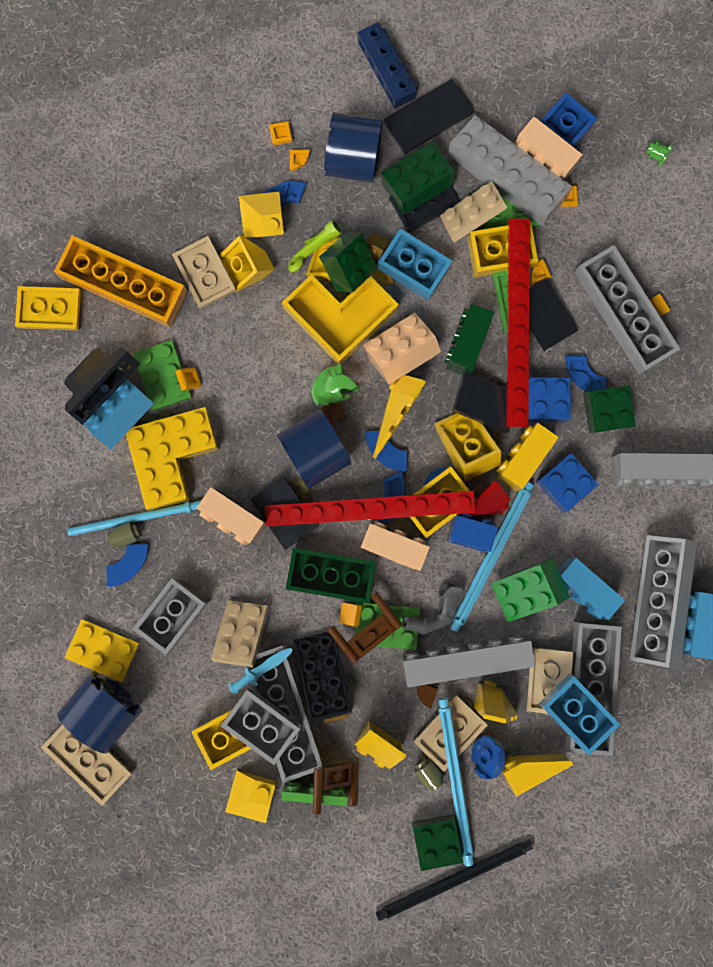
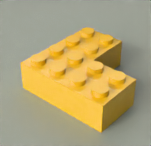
[282,274,399,364]
[126,407,219,511]

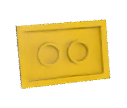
[15,286,81,331]
[64,619,140,682]

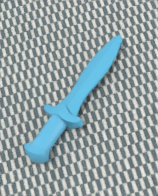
[229,648,292,694]

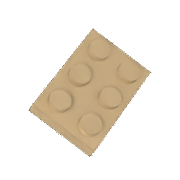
[440,182,507,243]
[172,236,236,309]
[211,600,269,667]
[527,647,575,714]
[413,695,487,771]

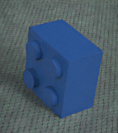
[540,93,597,148]
[528,378,571,423]
[536,453,599,513]
[446,513,498,553]

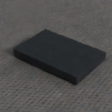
[389,187,460,233]
[529,279,578,351]
[452,372,511,434]
[250,476,319,550]

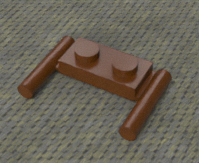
[327,592,403,664]
[312,762,358,815]

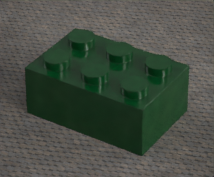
[381,141,455,215]
[444,303,495,375]

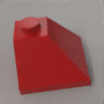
[464,481,511,516]

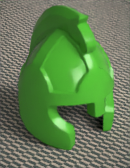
[311,363,359,406]

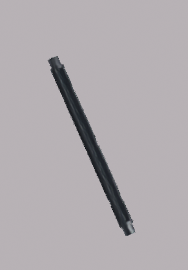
[375,840,534,921]

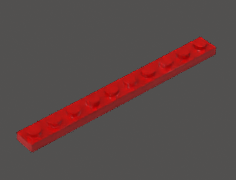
[506,219,530,427]
[265,491,476,527]

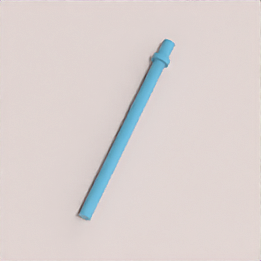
[67,500,202,536]

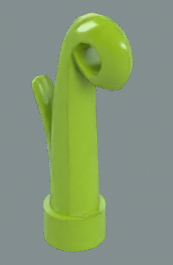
[288,220,343,273]

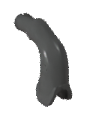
[402,583,463,635]

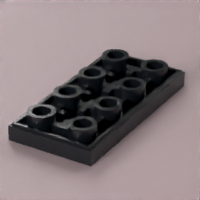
[384,79,473,155]
[294,632,353,723]

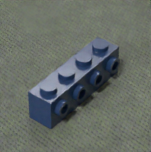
[357,22,418,109]

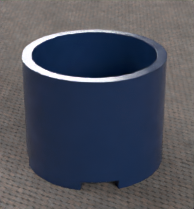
[324,112,383,183]
[277,410,352,489]
[57,671,142,754]

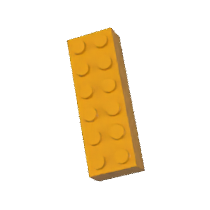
[54,235,188,328]

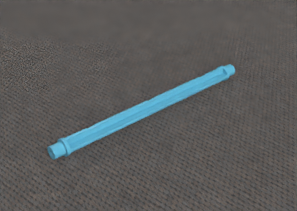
[450,482,534,633]
[438,697,474,866]

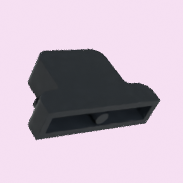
[64,348,140,425]

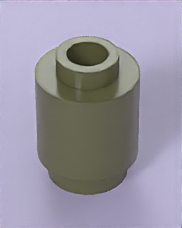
[107,522,140,548]
[414,758,444,791]

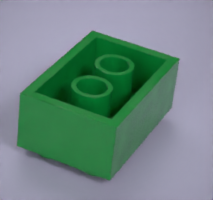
[491,558,570,622]

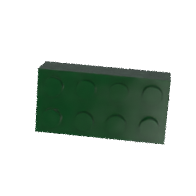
[286,548,376,604]

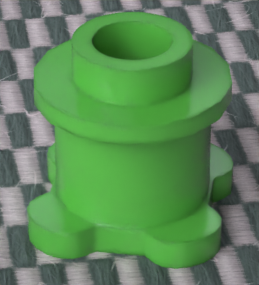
[646,139,673,167]

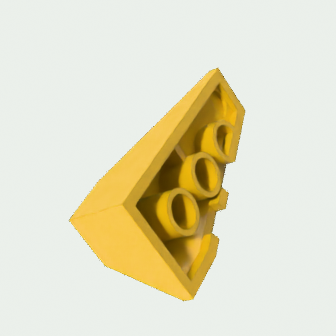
[372,375,426,459]
[474,680,518,723]

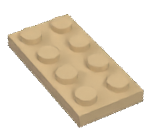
[41,724,133,806]

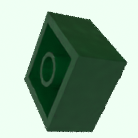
[319,233,378,292]
[583,385,636,433]
[411,814,463,871]

